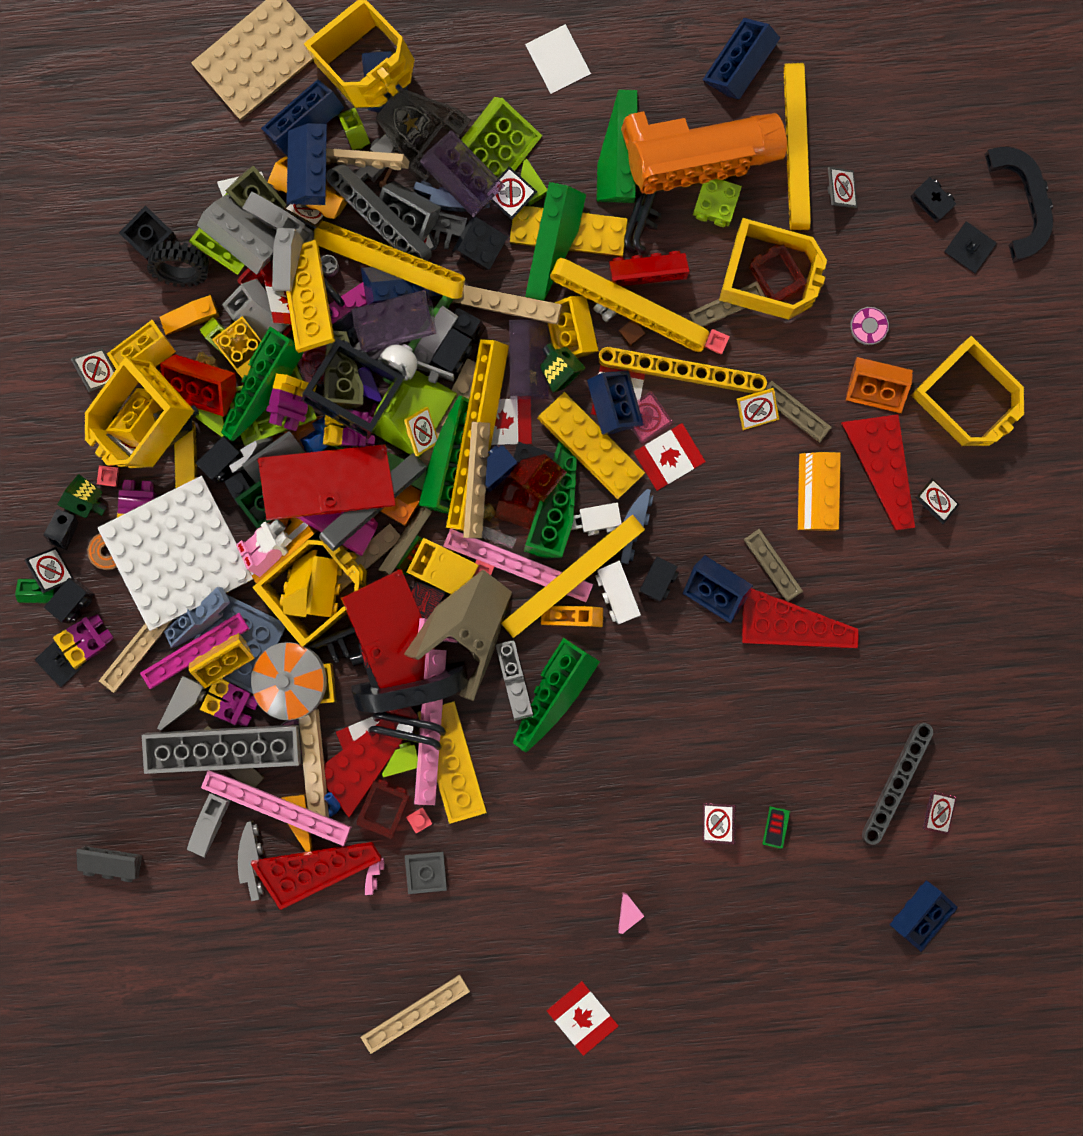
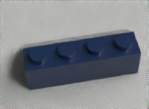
[703,18,780,100]
[261,79,345,157]
[287,123,327,205]
[361,262,444,306]

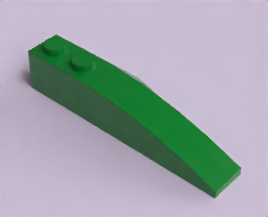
[596,90,637,203]
[525,182,586,301]
[221,326,305,441]
[419,395,469,514]
[524,441,577,558]
[513,638,600,752]

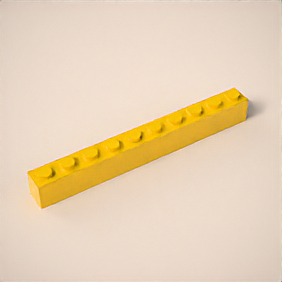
[446,340,509,532]

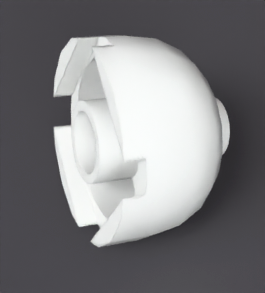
[378,344,417,381]

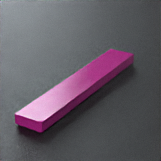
[140,613,250,689]

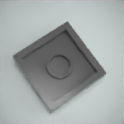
[405,851,447,894]

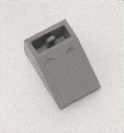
[222,279,289,341]

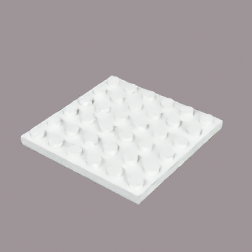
[98,476,253,631]

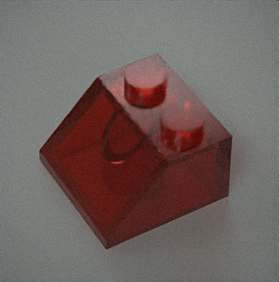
[510,454,567,502]
[494,478,543,529]

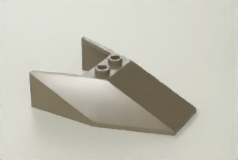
[404,570,512,701]

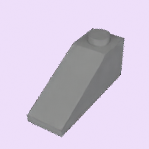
[272,228,303,291]
[414,306,458,365]
[157,676,207,730]

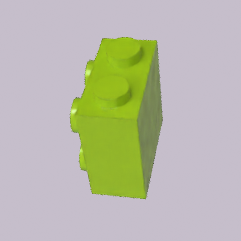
[693,179,742,227]

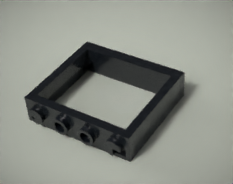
[301,338,405,439]

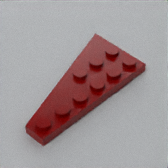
[841,414,915,531]
[742,589,858,648]
[324,706,418,817]
[251,842,382,910]

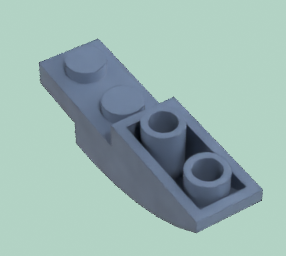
[413,181,491,212]
[620,489,653,565]
[164,587,230,647]

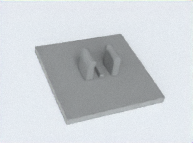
[417,361,455,384]

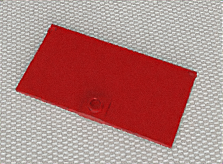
[258,444,396,520]
[341,569,435,714]

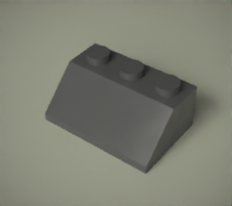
[378,181,441,242]
[242,431,306,483]
[76,846,142,882]

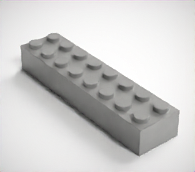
[142,724,302,774]

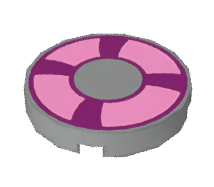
[850,307,889,345]

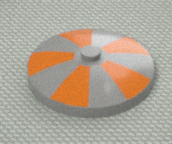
[251,642,327,720]

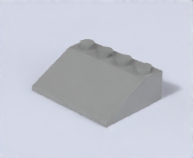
[197,194,277,275]

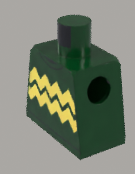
[540,343,586,393]
[57,474,108,518]

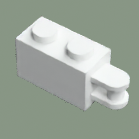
[571,502,621,536]

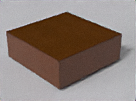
[619,320,645,346]

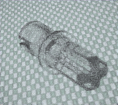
[482,526,517,549]

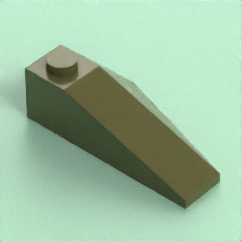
[225,166,287,209]
[323,331,363,410]

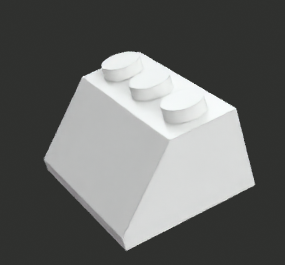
[595,561,641,624]

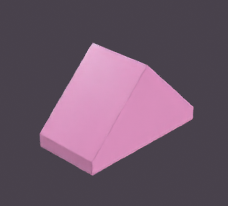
[618,893,644,934]

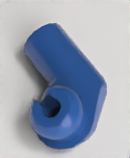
[324,793,341,817]

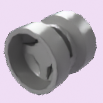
[321,255,339,277]
[593,303,616,323]

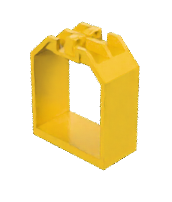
[304,0,415,108]
[719,218,827,320]
[911,336,1024,446]
[85,357,194,468]
[253,539,367,647]

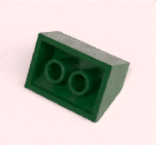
[235,480,271,529]

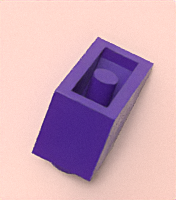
[358,367,382,404]

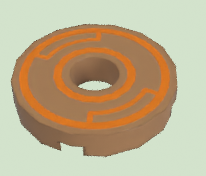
[87,533,117,570]

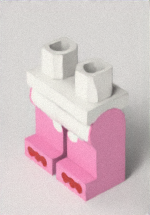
[236,519,292,577]

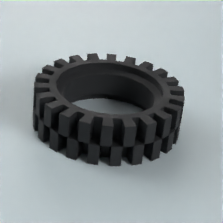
[147,241,209,287]

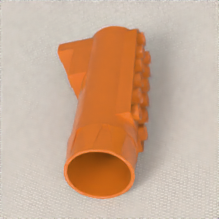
[621,111,787,194]

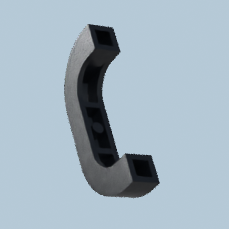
[984,147,1053,263]
[351,661,468,713]

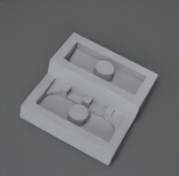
[229,437,273,473]

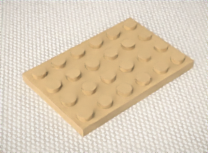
[191,0,315,121]

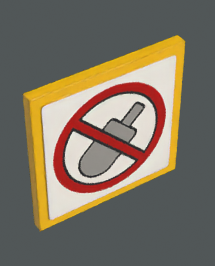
[737,388,779,430]
[404,407,438,456]

